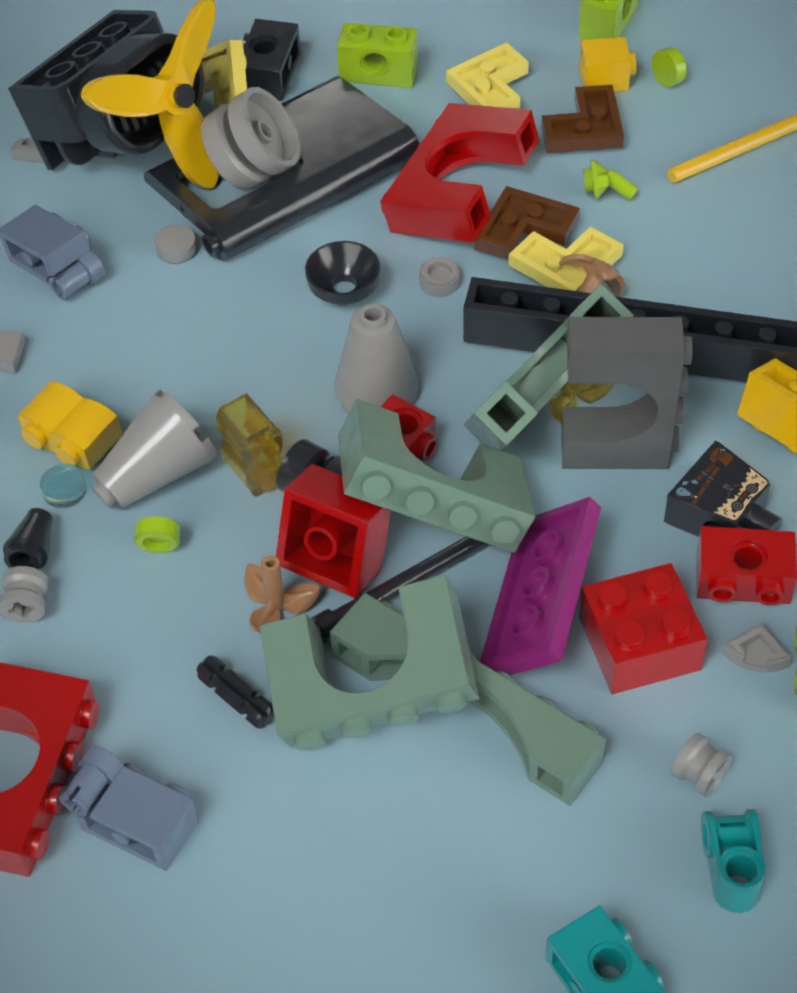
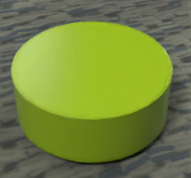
[652,46,687,87]
[134,516,180,553]

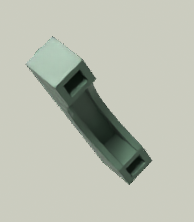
[330,593,606,806]

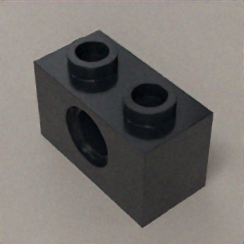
[243,18,301,101]

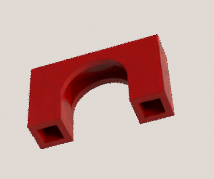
[380,103,539,243]
[0,662,100,877]

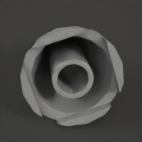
[334,304,420,414]
[92,389,217,509]

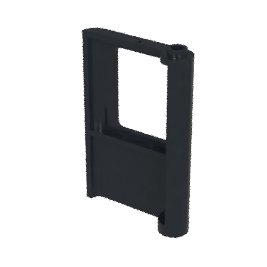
[144,76,420,261]

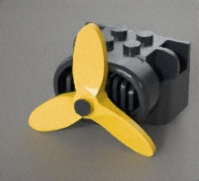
[8,0,219,189]

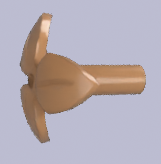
[559,254,625,297]
[244,555,321,633]

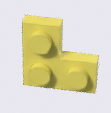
[201,39,247,109]
[446,42,529,109]
[508,226,624,291]

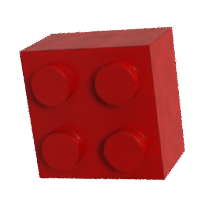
[276,464,391,599]
[579,563,707,695]

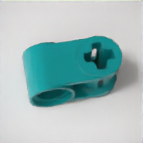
[701,809,766,913]

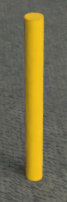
[667,114,797,183]

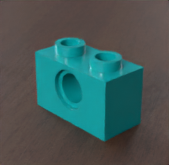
[545,905,665,993]

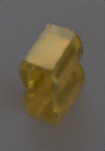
[216,393,283,497]

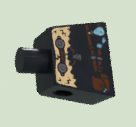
[664,440,782,537]

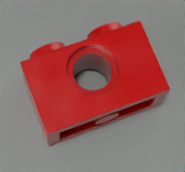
[696,526,797,605]

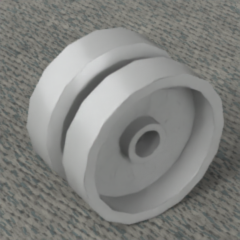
[201,87,301,191]

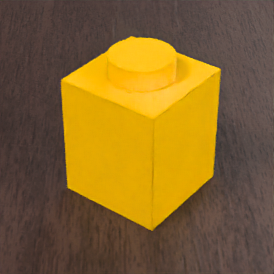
[579,37,636,92]

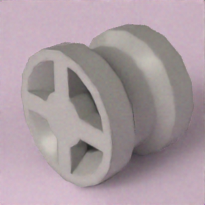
[0,566,49,623]
[671,733,733,797]

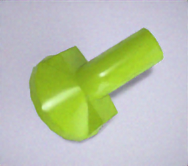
[583,159,638,200]

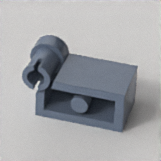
[0,204,106,300]
[59,745,198,871]

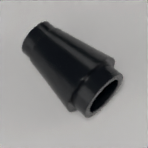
[3,508,53,570]

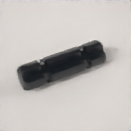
[196,655,274,729]

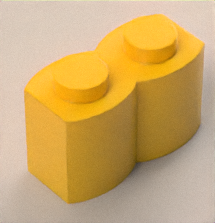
[17,381,123,470]

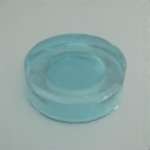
[40,464,87,508]

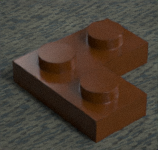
[541,84,624,153]
[474,186,580,260]

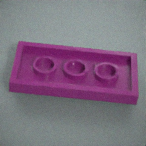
[480,497,601,675]

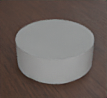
[155,225,197,263]
[419,257,460,297]

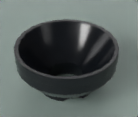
[305,241,380,306]

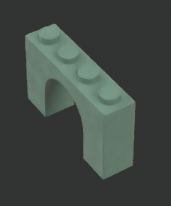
[464,284,634,451]
[338,398,536,553]
[260,575,480,751]

